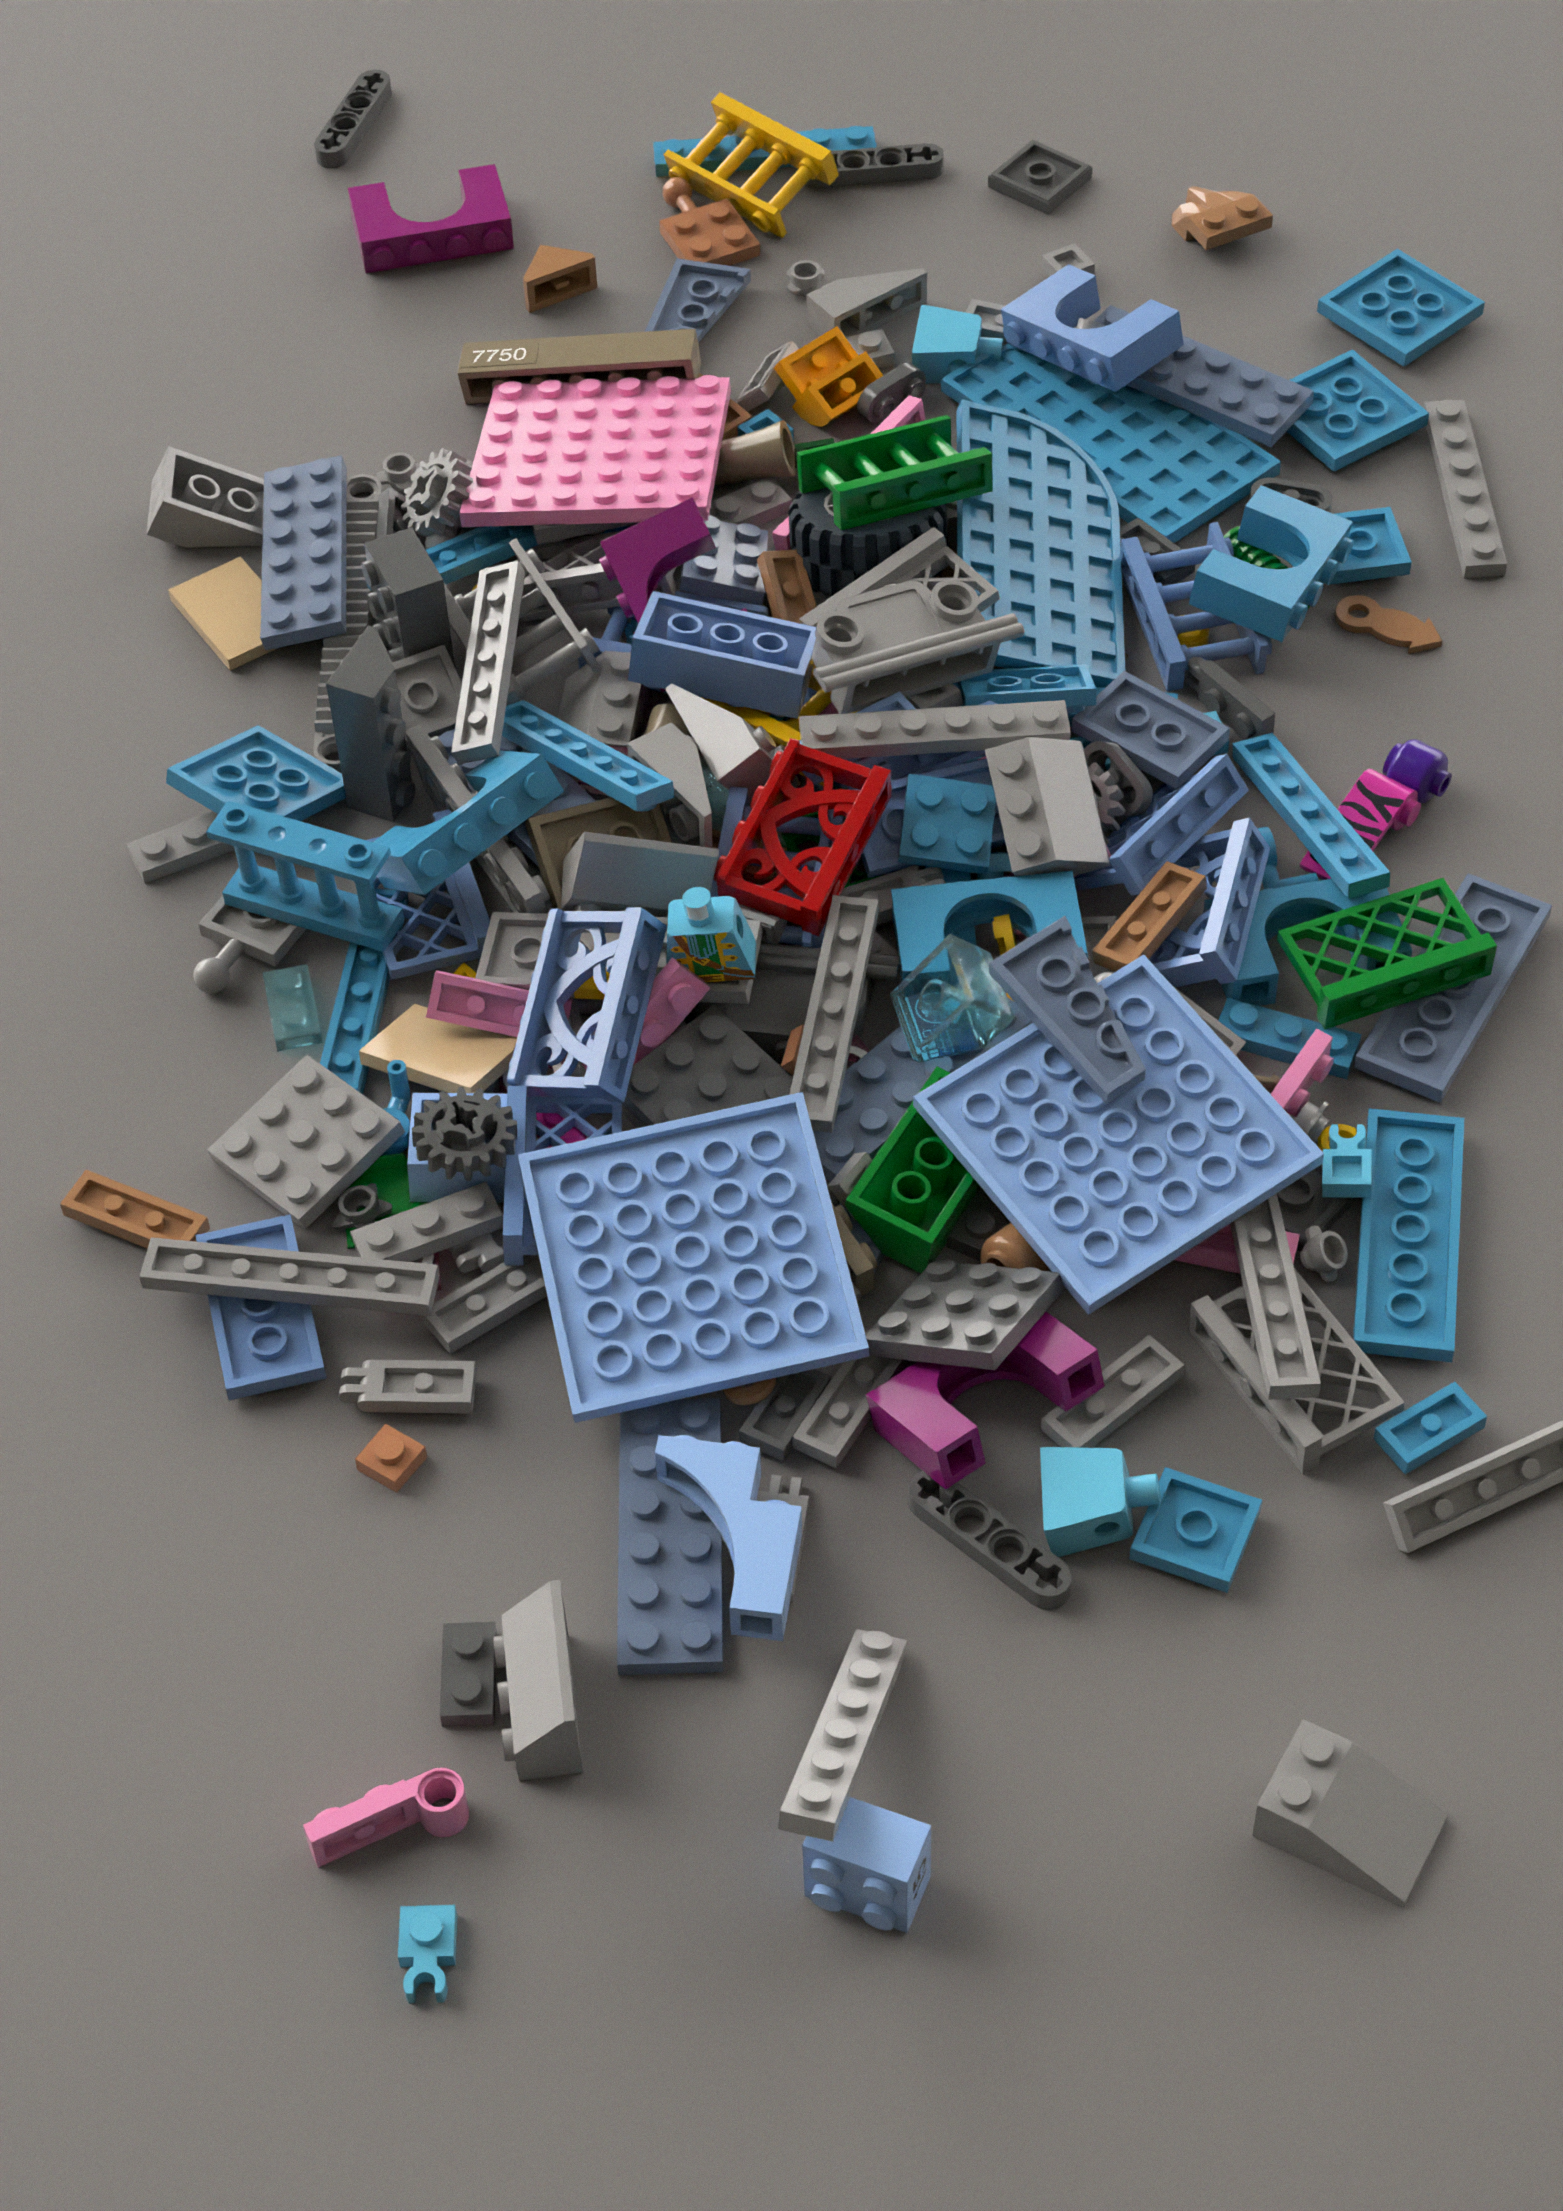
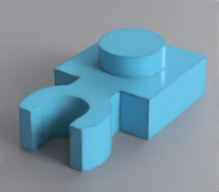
[1322,1124,1372,1198]
[398,1905,458,2003]

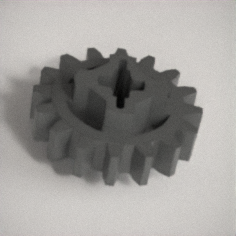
[412,1087,517,1181]

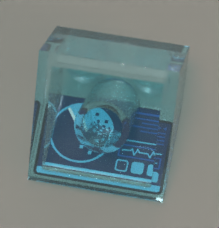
[890,934,1015,1063]

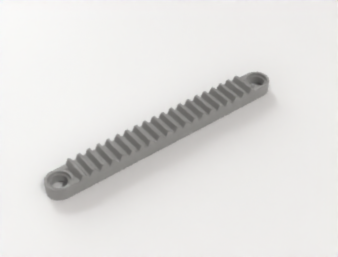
[313,474,382,773]

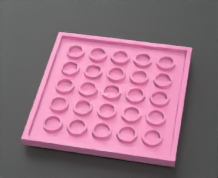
[459,375,731,527]

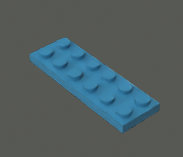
[1353,1108,1465,1362]

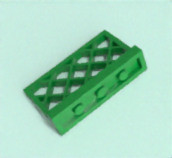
[1277,878,1497,1030]

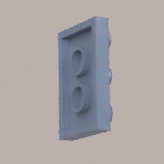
[679,515,768,606]
[1071,671,1230,789]

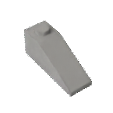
[806,268,927,337]

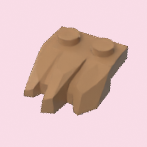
[1172,186,1273,250]

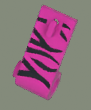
[1299,768,1421,880]

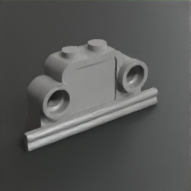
[812,580,1025,714]

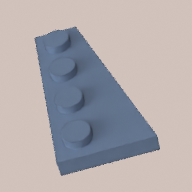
[645,258,751,343]
[989,916,1146,1104]

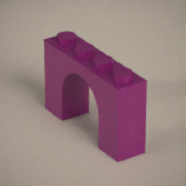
[347,164,514,273]
[599,497,748,692]
[866,1312,1105,1490]

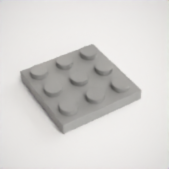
[207,1055,405,1230]

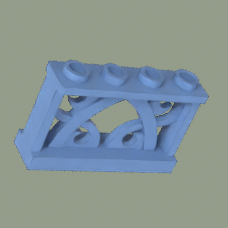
[1149,817,1270,988]
[507,907,667,1102]

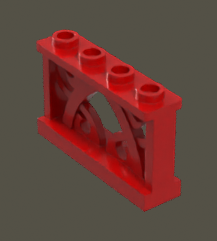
[713,738,892,937]

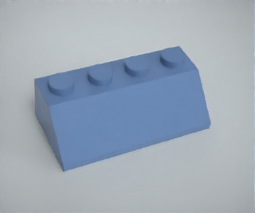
[628,591,816,719]

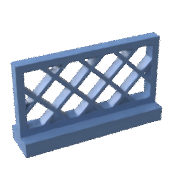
[1074,754,1249,896]
[366,809,490,980]
[503,1086,622,1265]

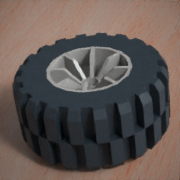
[788,488,948,597]

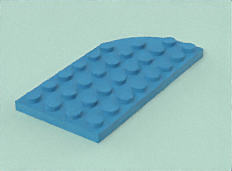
[941,343,1281,543]
[956,399,1125,687]

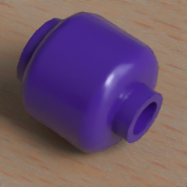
[1382,739,1452,804]

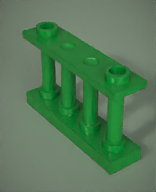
[797,415,993,531]

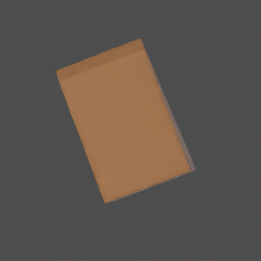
[523,245,598,313]

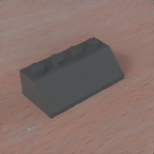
[326,626,415,822]

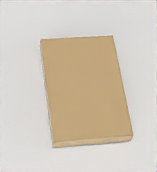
[168,556,277,671]
[359,1004,517,1093]

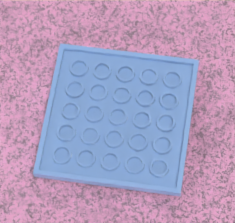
[913,955,1324,1315]
[518,1092,869,1423]

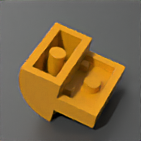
[774,326,884,427]

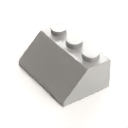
[558,651,650,778]
[985,737,1111,876]
[561,832,719,917]
[494,1580,583,1781]

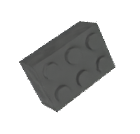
[361,527,456,669]

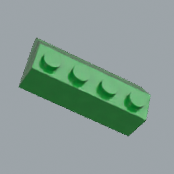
[845,1066,981,1273]

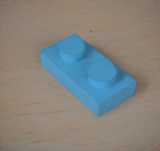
[1373,1382,1487,1474]

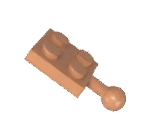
[659,177,760,266]

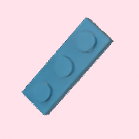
[1218,998,1362,1080]

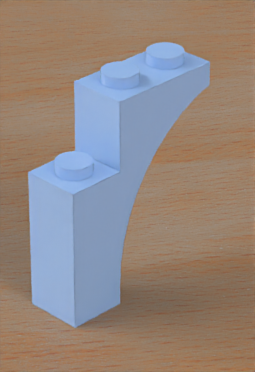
[655,1435,802,1641]

